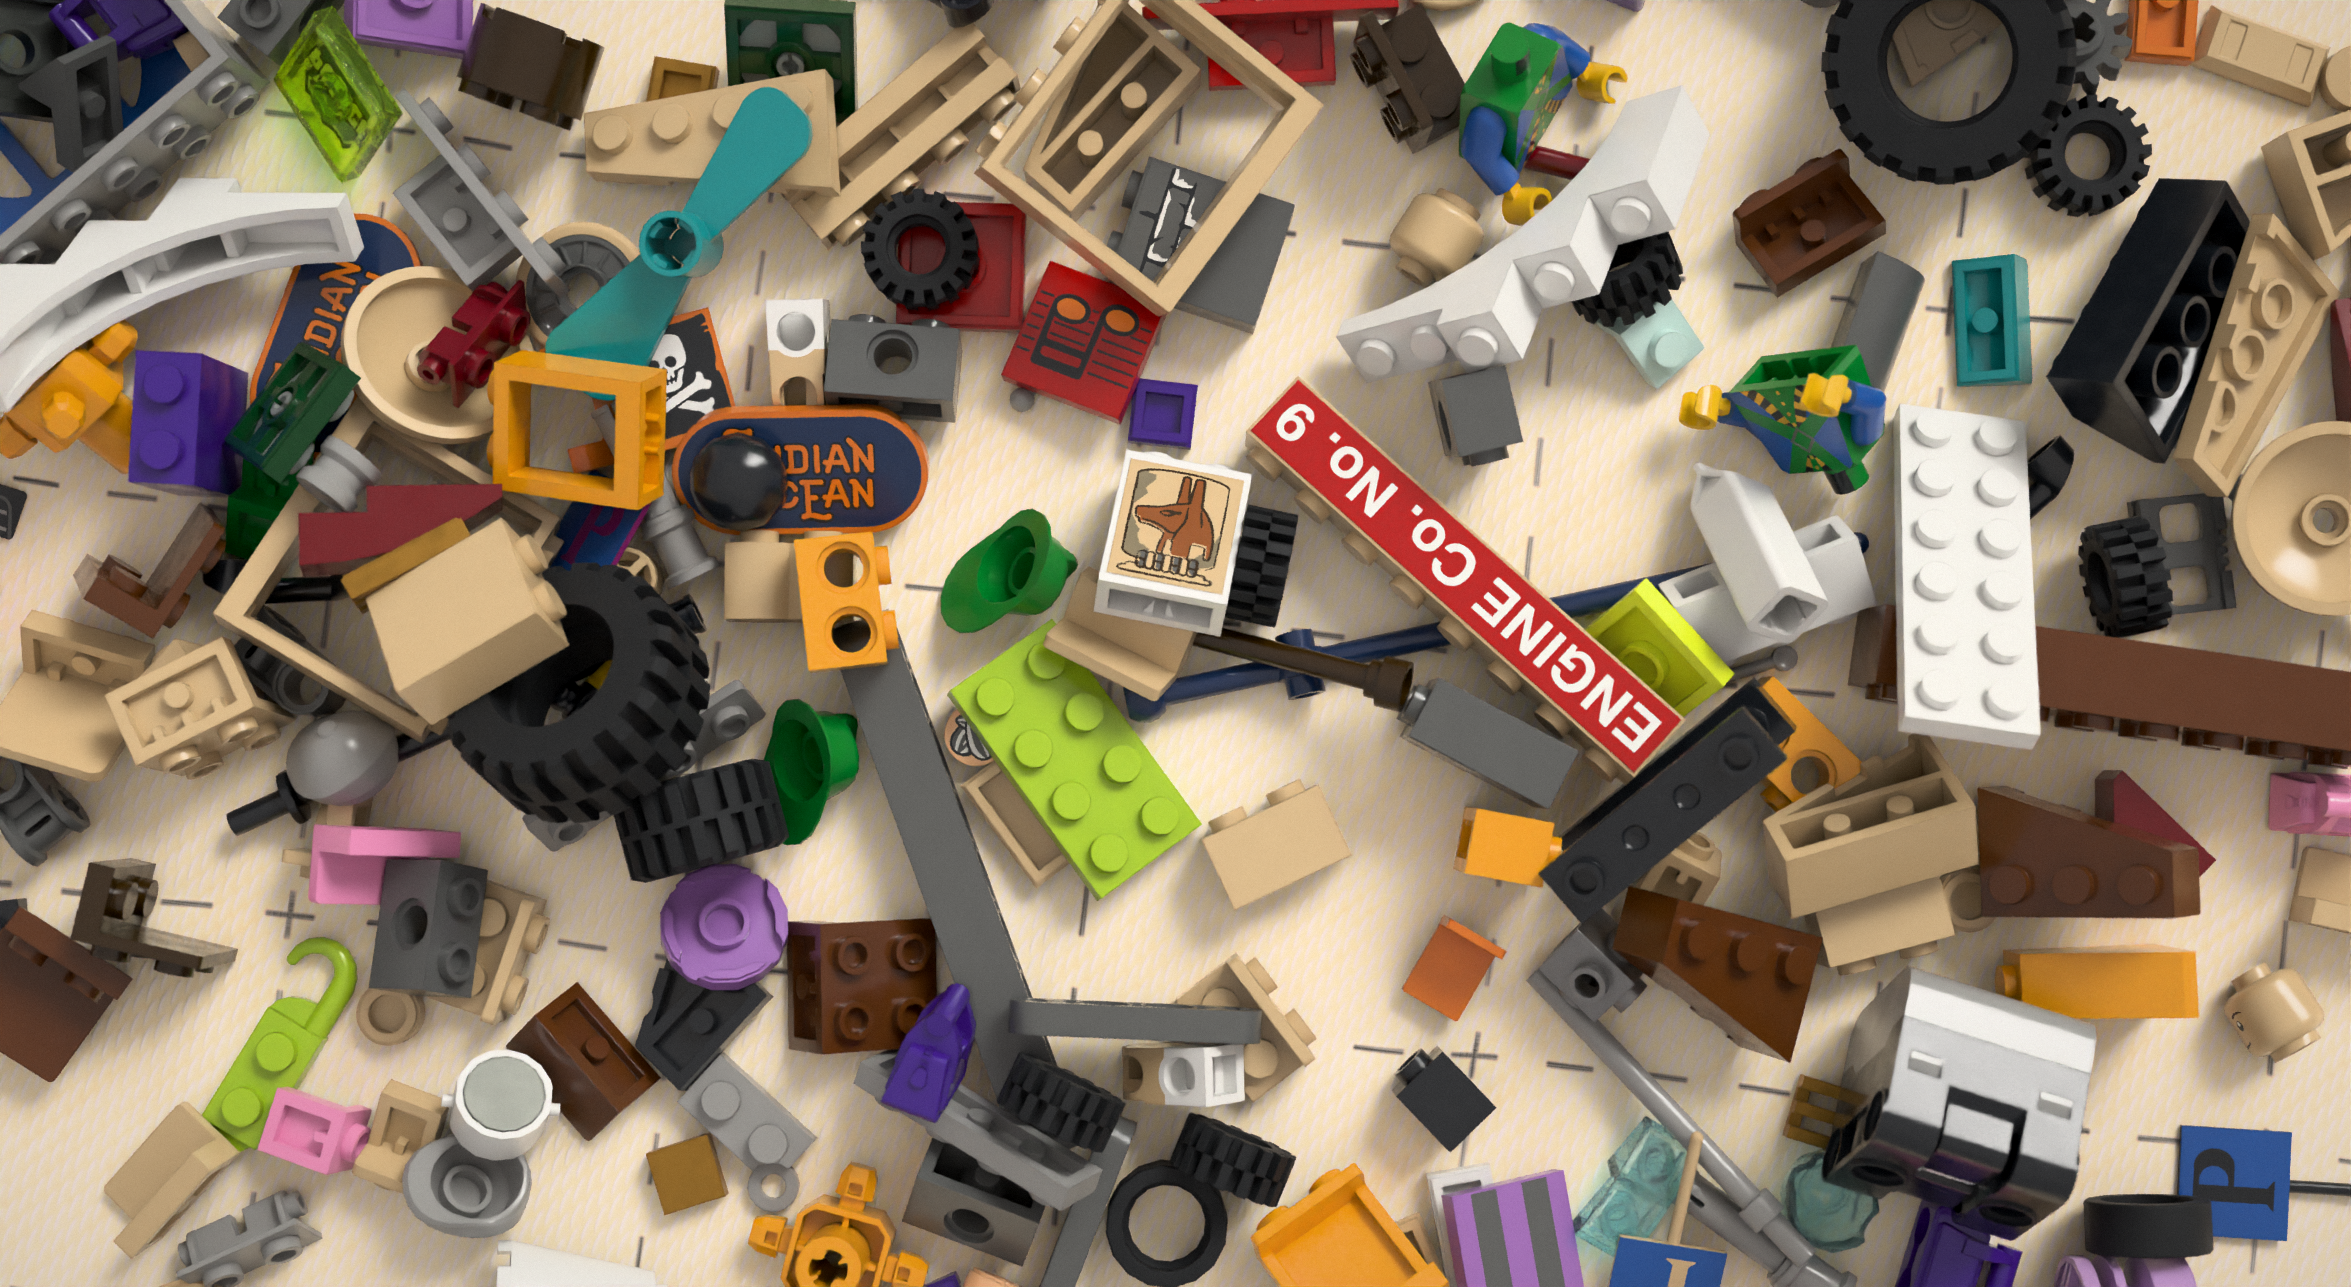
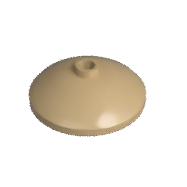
[340,266,533,444]
[2231,421,2351,616]

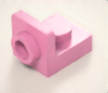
[257,1086,372,1175]

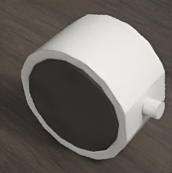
[441,1049,560,1161]

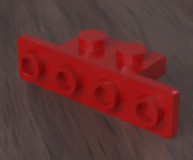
[1142,0,1399,91]

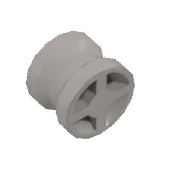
[295,436,382,512]

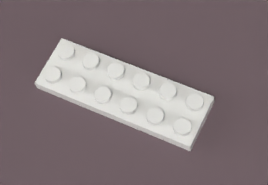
[1893,403,2040,750]

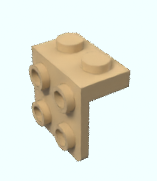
[0,609,155,782]

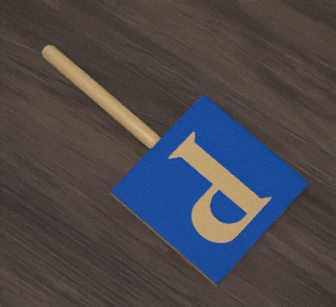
[1607,1131,1728,1287]

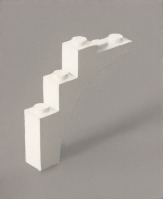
[1336,85,1710,383]
[0,178,364,412]

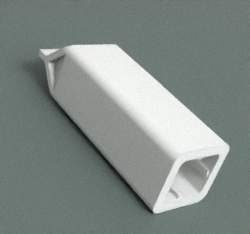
[1690,462,1829,644]

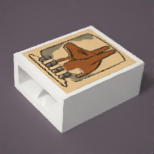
[1094,449,1252,637]

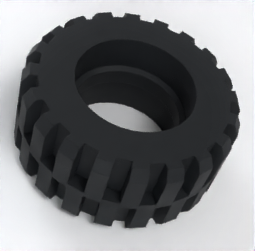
[1821,0,2077,185]
[446,562,711,824]

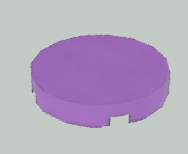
[660,864,788,991]

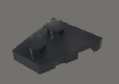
[635,959,773,1091]

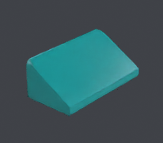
[1952,254,2033,387]

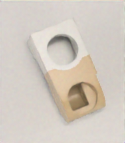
[765,298,830,406]
[1122,1043,1245,1107]

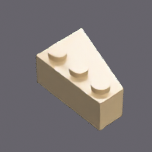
[1023,1,1201,222]
[2261,110,2351,261]
[1763,733,1979,919]

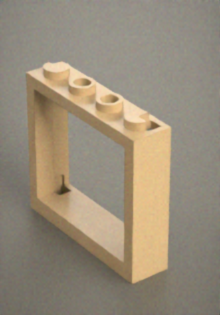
[974,0,1324,317]
[213,396,564,744]

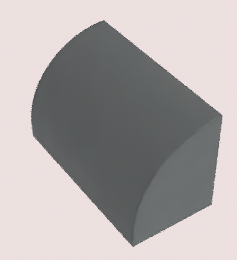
[1830,251,1925,392]

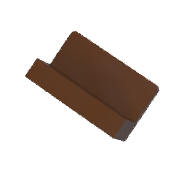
[506,982,661,1141]

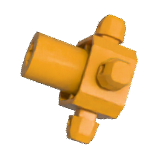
[0,319,138,474]
[748,1162,930,1287]

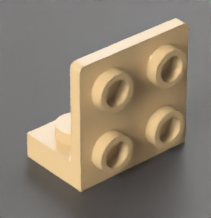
[104,637,295,780]

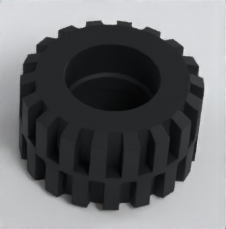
[614,759,789,883]

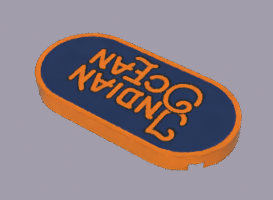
[250,214,424,461]
[672,404,930,535]

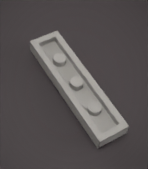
[854,1049,1103,1211]

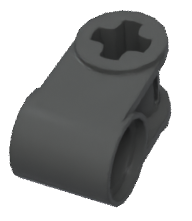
[234,605,346,717]
[0,756,91,867]

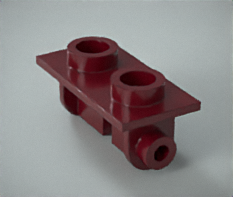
[417,280,530,408]

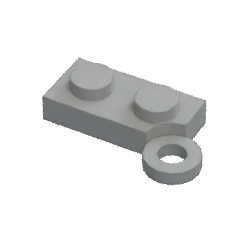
[677,1052,817,1212]

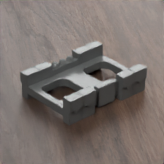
[2127,493,2237,615]

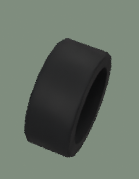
[1106,1159,1228,1287]
[2083,1194,2214,1259]

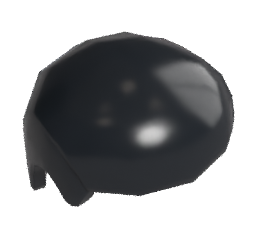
[690,432,788,532]

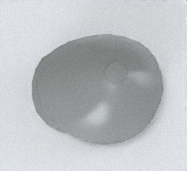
[286,710,399,806]
[402,1133,532,1238]

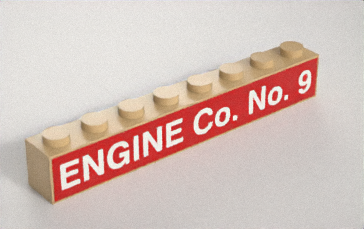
[1245,376,1686,786]

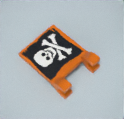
[539,307,736,474]

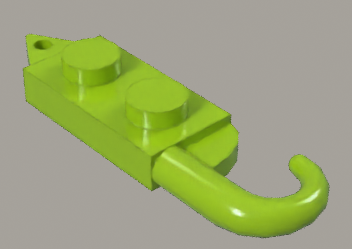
[202,937,358,1153]

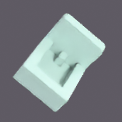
[1596,299,1705,389]

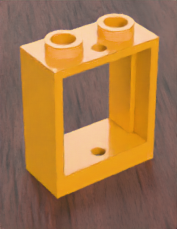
[487,350,667,510]

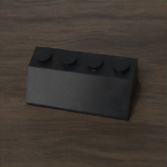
[2046,178,2250,464]

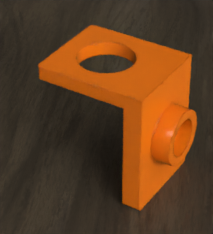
[1402,915,1507,1021]

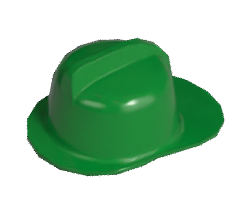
[940,508,1078,633]
[764,699,859,845]

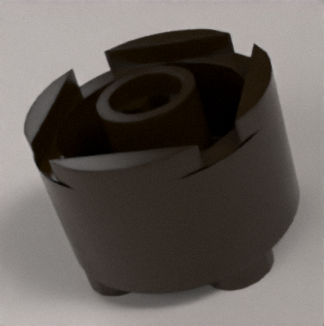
[457,3,605,131]

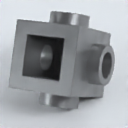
[1538,908,1648,1023]

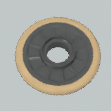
[515,222,640,348]

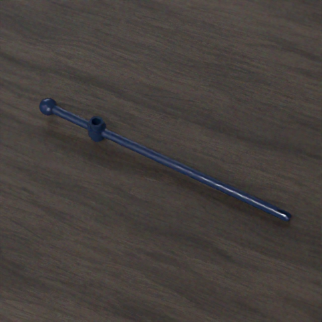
[1123,532,1869,723]

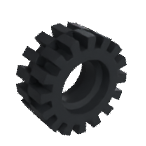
[2024,95,2152,217]
[861,189,980,311]
[1572,231,1683,327]
[1225,505,1299,628]
[2078,516,2173,638]
[997,1052,1126,1153]
[1169,1113,1296,1207]

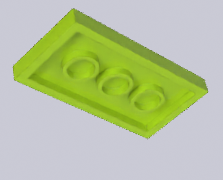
[947,619,1202,901]

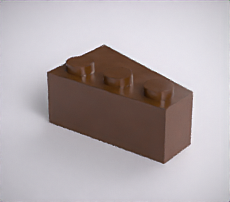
[1977,786,2201,919]
[1612,886,1823,1063]

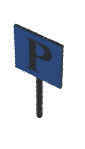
[2177,1125,2351,1241]

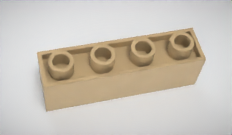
[780,23,1021,250]

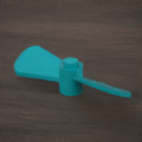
[545,87,813,401]

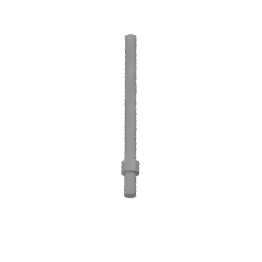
[1526,969,1816,1268]

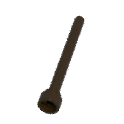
[1192,627,1414,712]

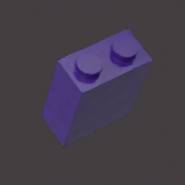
[128,350,248,498]

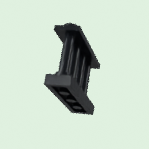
[1538,677,1797,924]

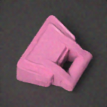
[2268,772,2351,837]

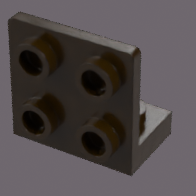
[1350,4,1465,154]
[70,858,238,978]

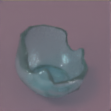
[1780,1148,1880,1253]

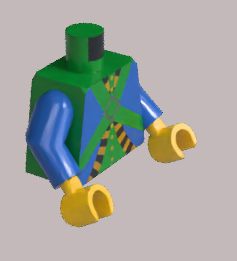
[1459,22,1628,226]
[1678,345,1887,495]

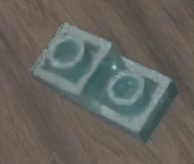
[1572,1116,1687,1257]

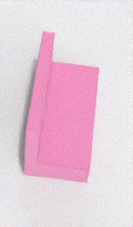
[308,824,461,905]

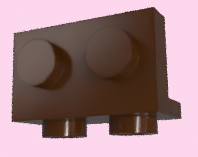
[1732,149,1886,298]

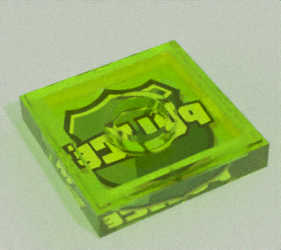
[273,6,403,183]

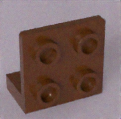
[73,502,227,639]
[0,905,133,1082]
[787,918,937,1055]

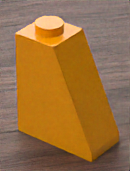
[1995,944,2199,1019]

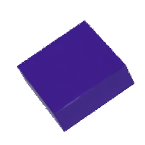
[1128,378,1198,450]

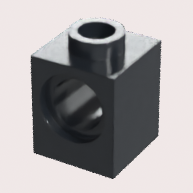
[1392,1046,1497,1153]

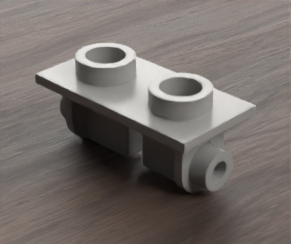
[176,1190,323,1287]

